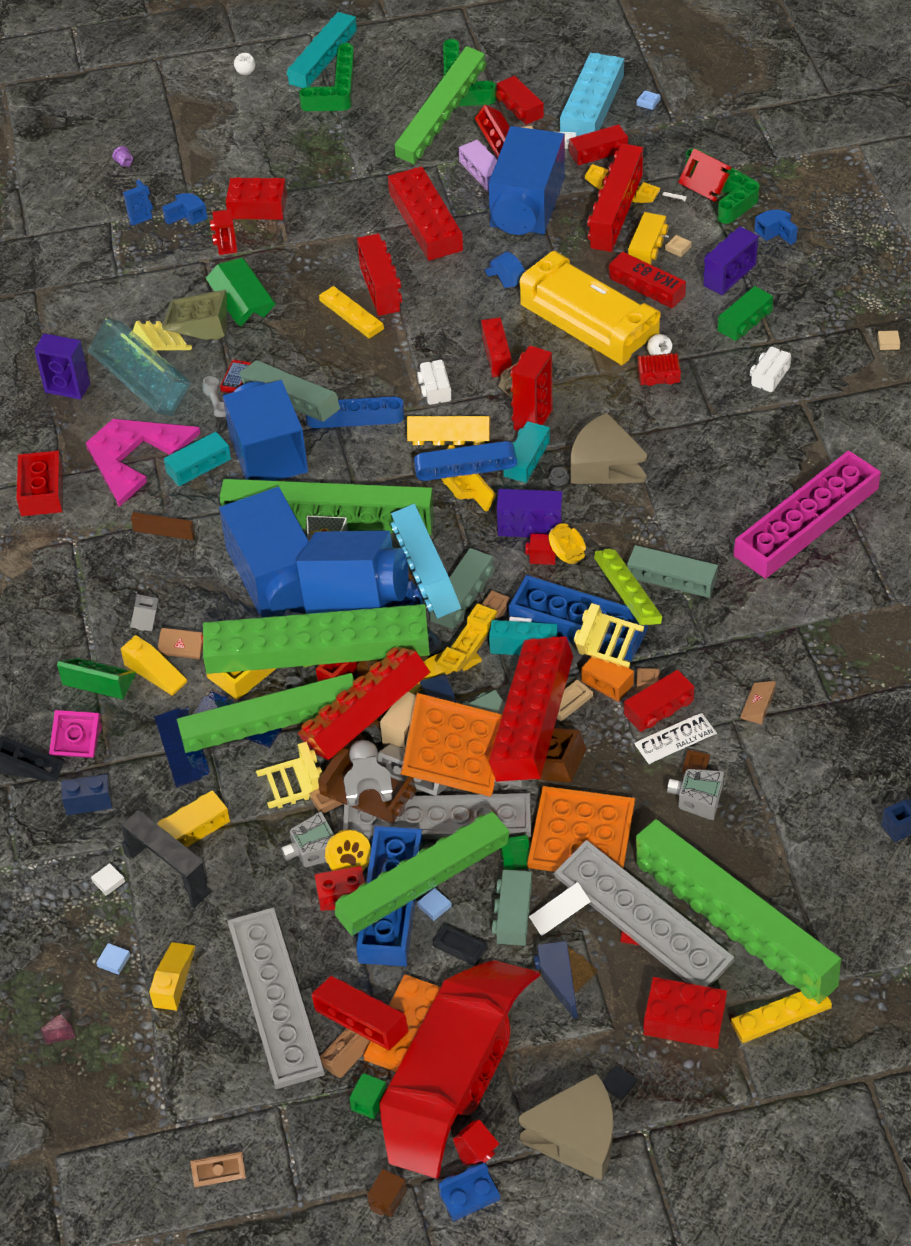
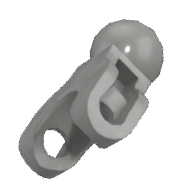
[344,740,393,807]

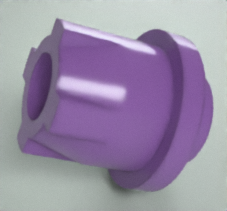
[112,146,134,167]

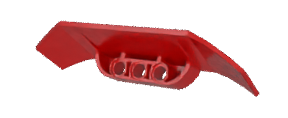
[380,960,540,1179]

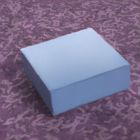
[637,90,661,110]
[417,888,451,921]
[96,943,130,975]

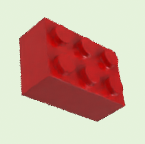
[226,177,287,220]
[16,451,63,516]
[643,977,727,1049]

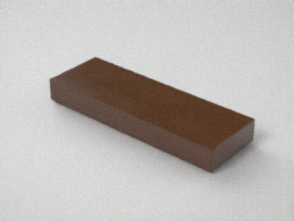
[131,512,195,540]

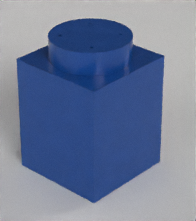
[223,380,308,481]
[296,531,409,614]

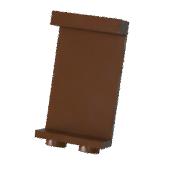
[318,748,416,824]

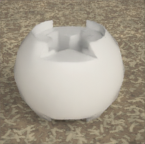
[234,53,256,75]
[647,334,672,356]

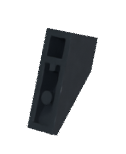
[0,735,64,782]

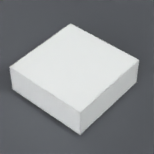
[91,863,125,896]

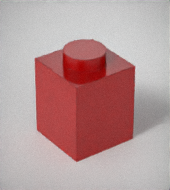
[525,534,556,565]

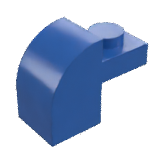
[162,193,208,226]
[754,210,798,245]
[485,252,526,288]

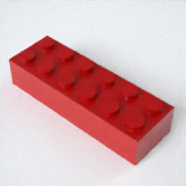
[587,143,643,252]
[388,166,463,261]
[297,647,430,760]

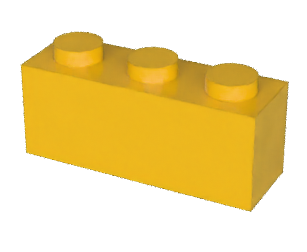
[628,212,669,265]
[157,790,230,847]

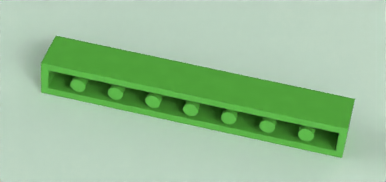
[395,46,487,164]
[177,673,354,753]
[335,811,510,936]

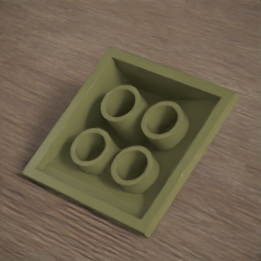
[162,290,227,340]

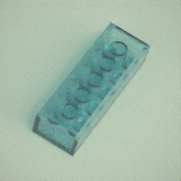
[88,318,191,416]

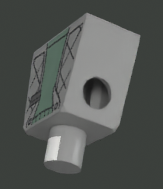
[667,769,724,820]
[281,812,334,867]

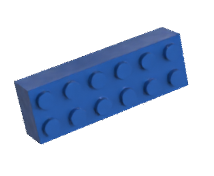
[509,575,648,661]
[357,826,423,967]

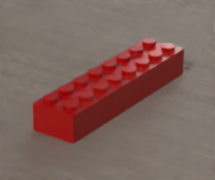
[489,636,573,782]

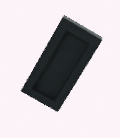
[433,924,488,966]

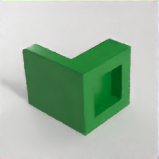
[500,835,530,870]
[349,1074,387,1119]

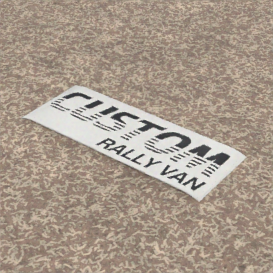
[634,713,717,764]

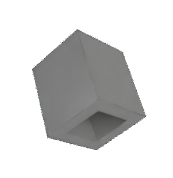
[131,594,158,631]

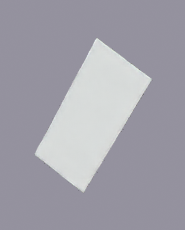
[529,882,591,936]

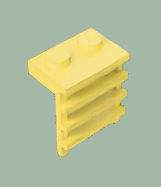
[129,321,192,366]
[574,603,644,668]
[256,742,323,809]

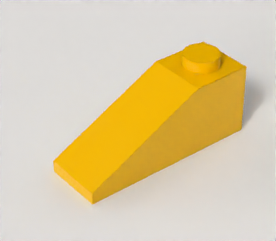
[121,635,187,696]
[149,942,195,1011]

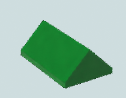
[57,657,136,700]

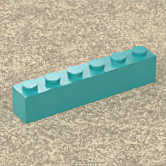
[287,12,357,88]

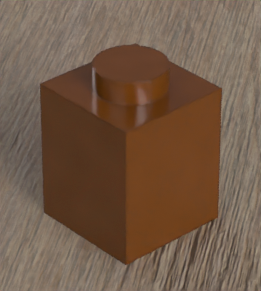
[367,1169,407,1217]

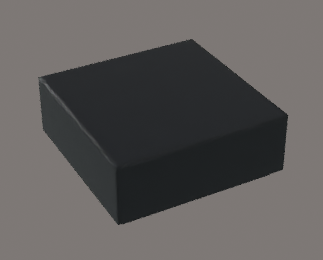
[603,1065,637,1101]

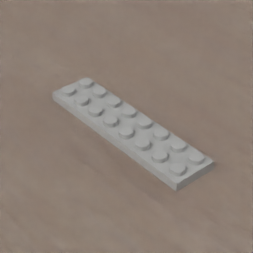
[343,793,531,841]
[554,840,734,987]
[227,907,324,1089]

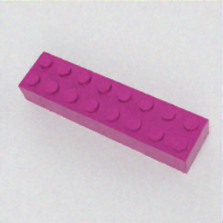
[734,450,881,579]

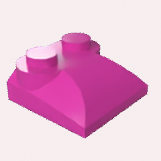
[49,710,102,758]

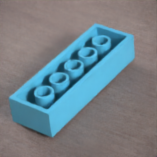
[560,53,624,136]
[390,504,461,619]

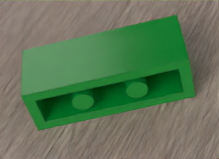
[717,286,773,341]

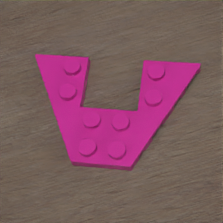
[86,419,200,507]

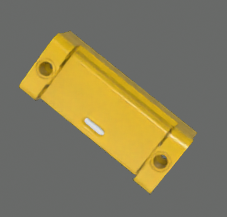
[520,251,661,366]

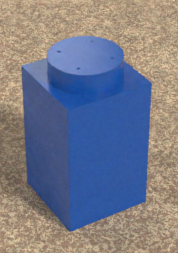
[489,126,565,235]
[219,487,309,618]

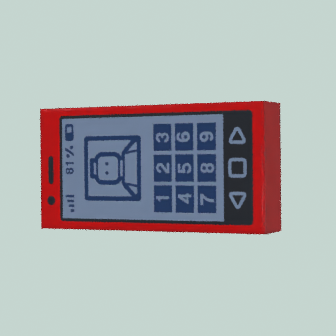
[220,360,251,393]

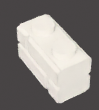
[750,347,791,393]
[417,360,451,405]

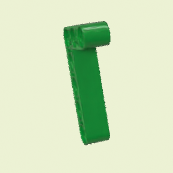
[443,39,496,106]
[299,43,355,111]
[685,148,760,224]

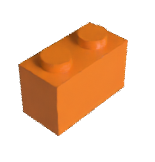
[582,652,634,702]

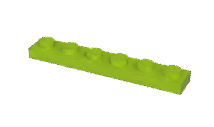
[594,549,662,625]

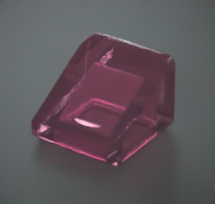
[40,1014,75,1044]

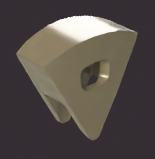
[571,413,647,484]
[519,1074,613,1180]

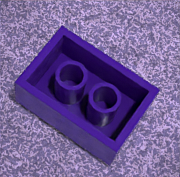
[703,226,759,295]
[34,333,90,400]
[497,489,563,538]

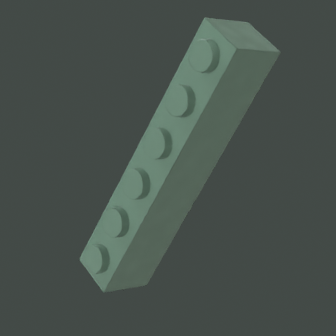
[239,360,340,422]

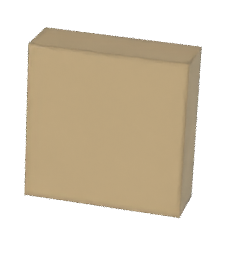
[665,235,692,257]
[877,331,900,350]

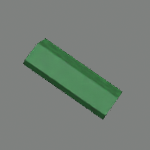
[206,258,276,326]

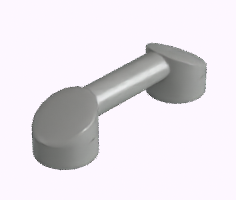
[202,376,226,417]

